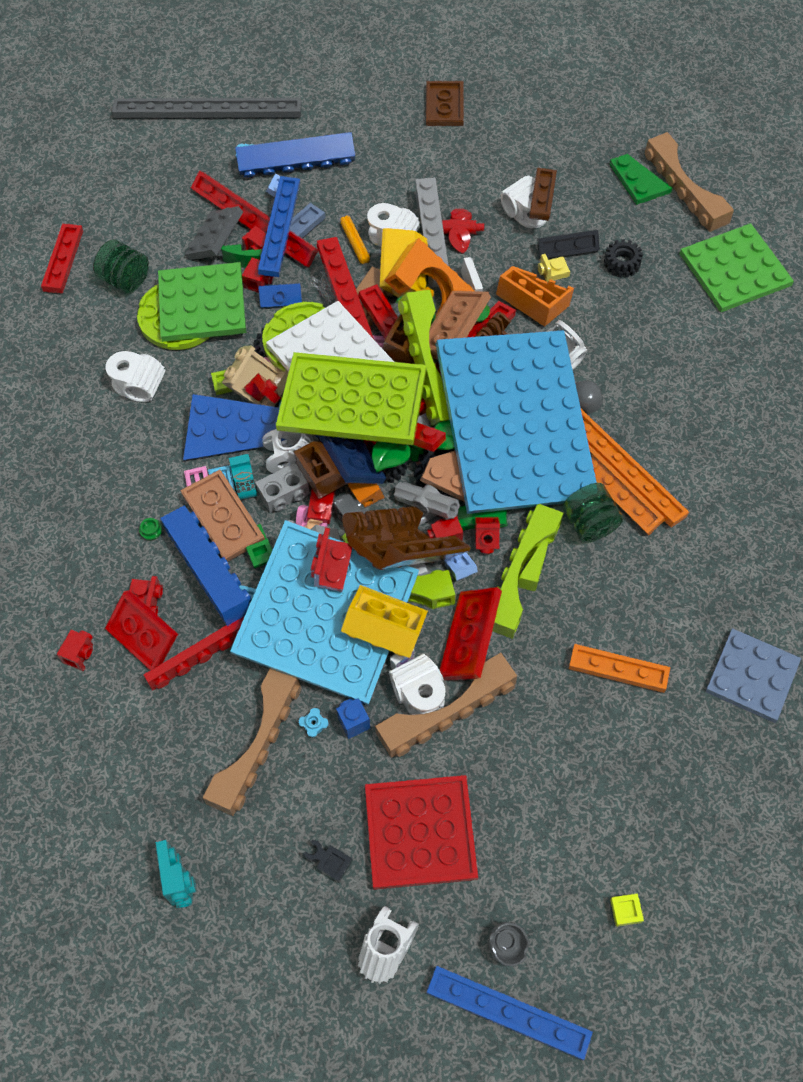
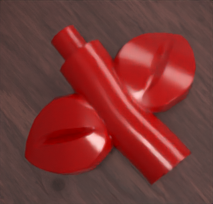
[442,208,484,254]

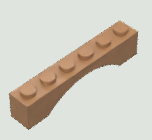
[645,132,734,232]
[375,653,517,758]
[203,668,301,816]

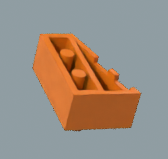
[496,266,574,327]

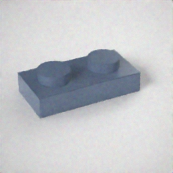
[290,203,325,238]

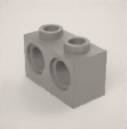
[255,463,310,513]

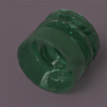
[93,239,149,294]
[562,482,624,543]

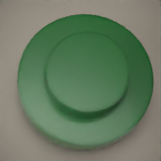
[139,518,162,540]

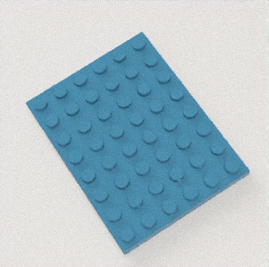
[435,330,600,514]

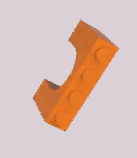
[384,238,474,317]

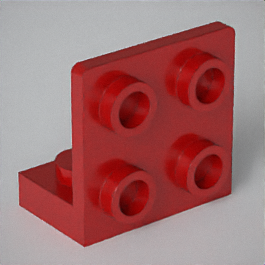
[311,527,352,592]

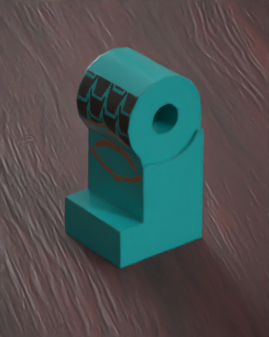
[229,454,257,500]

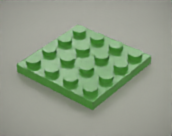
[680,223,794,312]
[158,262,246,342]

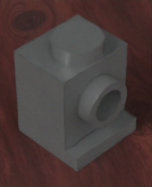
[334,494,368,523]

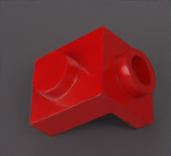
[244,373,281,404]

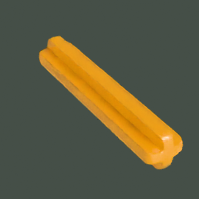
[340,215,370,264]

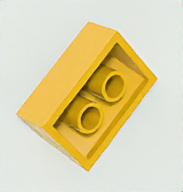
[380,228,428,298]
[341,585,428,658]

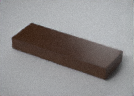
[529,168,557,221]

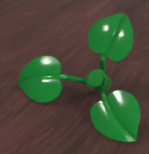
[372,420,455,472]

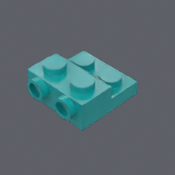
[156,840,196,908]

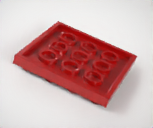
[365,775,478,890]

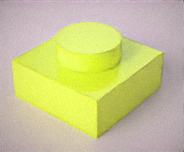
[610,894,644,927]

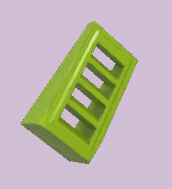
[517,540,548,592]

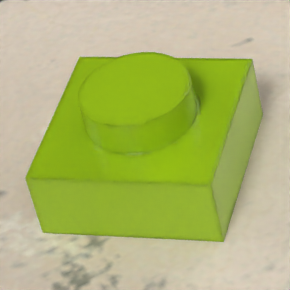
[211,370,233,395]

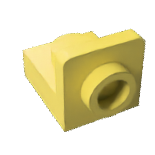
[538,254,570,282]

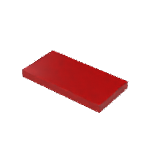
[439,587,502,681]

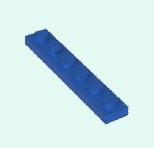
[258,176,300,277]
[427,966,593,1061]

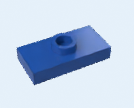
[259,283,302,307]

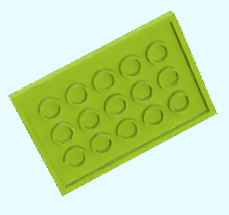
[276,352,426,445]

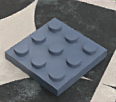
[705,628,801,723]

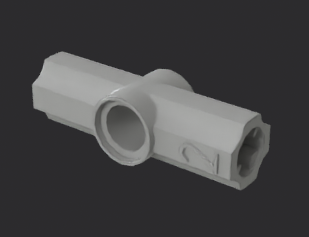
[394,482,460,519]

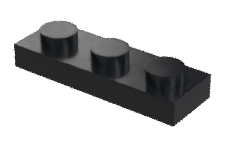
[537,230,600,259]

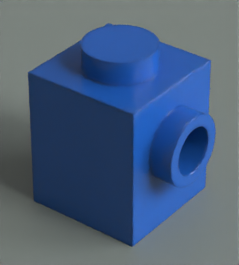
[336,698,371,739]

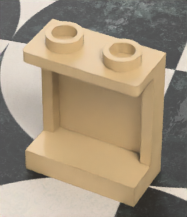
[222,346,288,407]

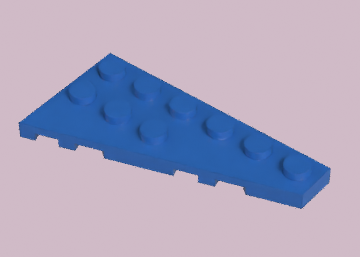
[183,394,318,460]

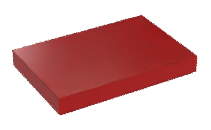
[105,590,178,670]

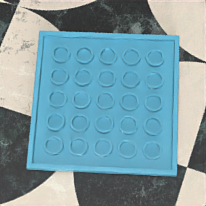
[230,520,419,705]

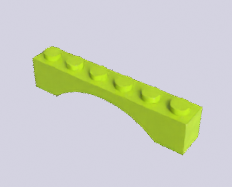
[398,290,450,427]
[492,504,563,639]
[408,570,456,609]

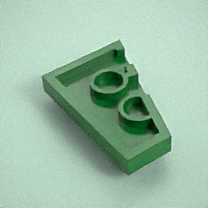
[609,154,672,205]

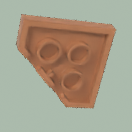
[420,451,465,502]

